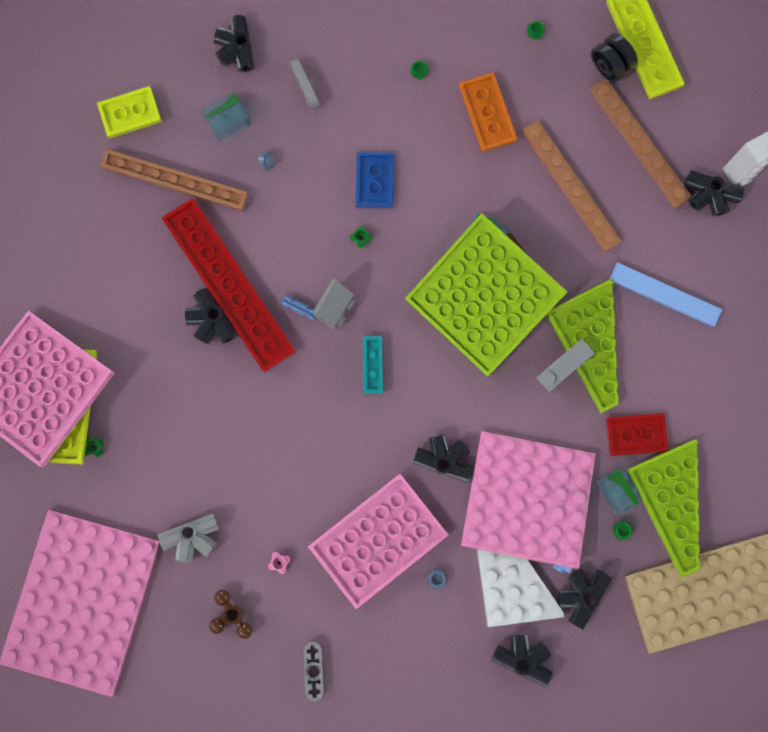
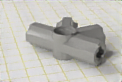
[158,513,220,563]

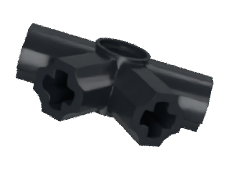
[213,14,254,73]
[684,170,744,217]
[185,288,237,345]
[413,435,473,483]
[560,569,612,630]
[491,635,553,688]

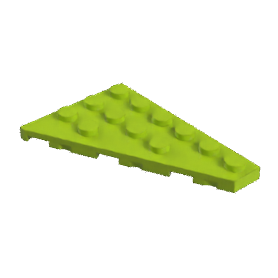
[546,279,619,414]
[627,439,700,578]

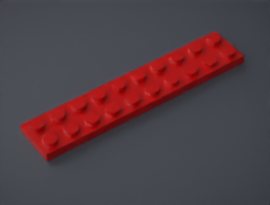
[161,198,296,373]

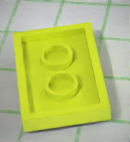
[97,86,162,139]

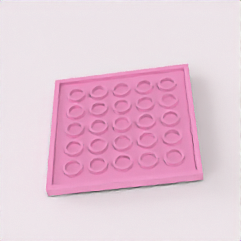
[0,311,115,468]
[461,431,595,570]

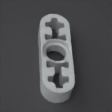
[289,59,320,110]
[304,641,324,701]

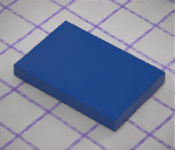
[356,152,394,208]

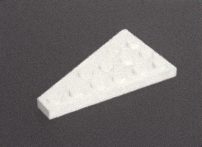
[477,550,564,627]

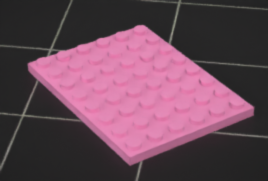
[0,510,160,697]

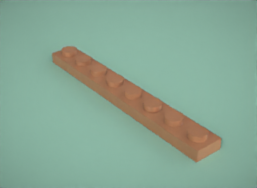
[590,78,691,209]
[522,120,622,253]
[100,149,248,212]

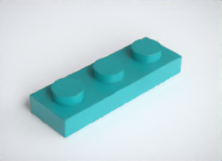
[363,336,383,394]

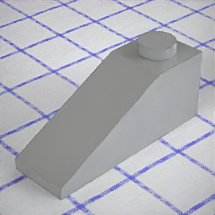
[537,339,595,392]

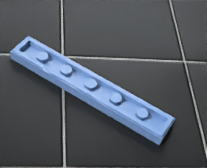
[610,262,722,327]

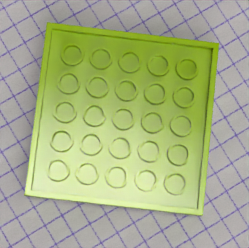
[405,213,568,377]

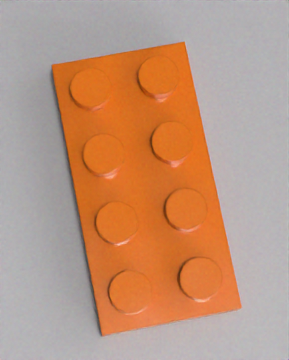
[458,72,517,153]

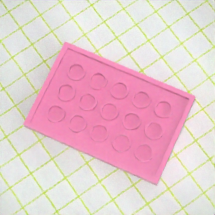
[308,474,448,609]

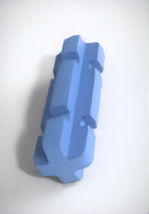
[282,295,315,320]

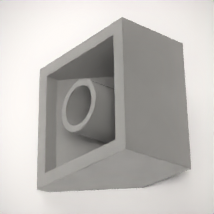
[313,279,355,330]

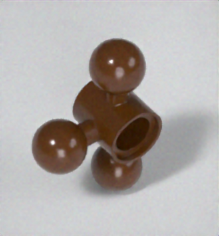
[209,590,253,639]

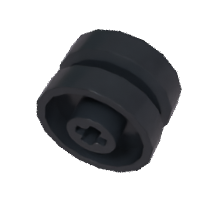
[591,33,638,83]

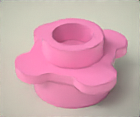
[268,552,290,574]

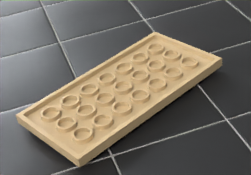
[624,533,768,654]

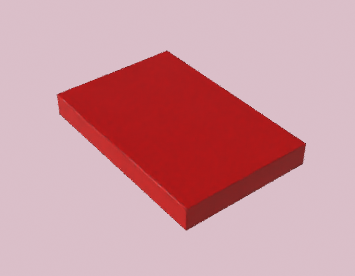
[606,413,669,456]

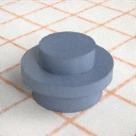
[258,151,274,170]
[427,569,447,589]

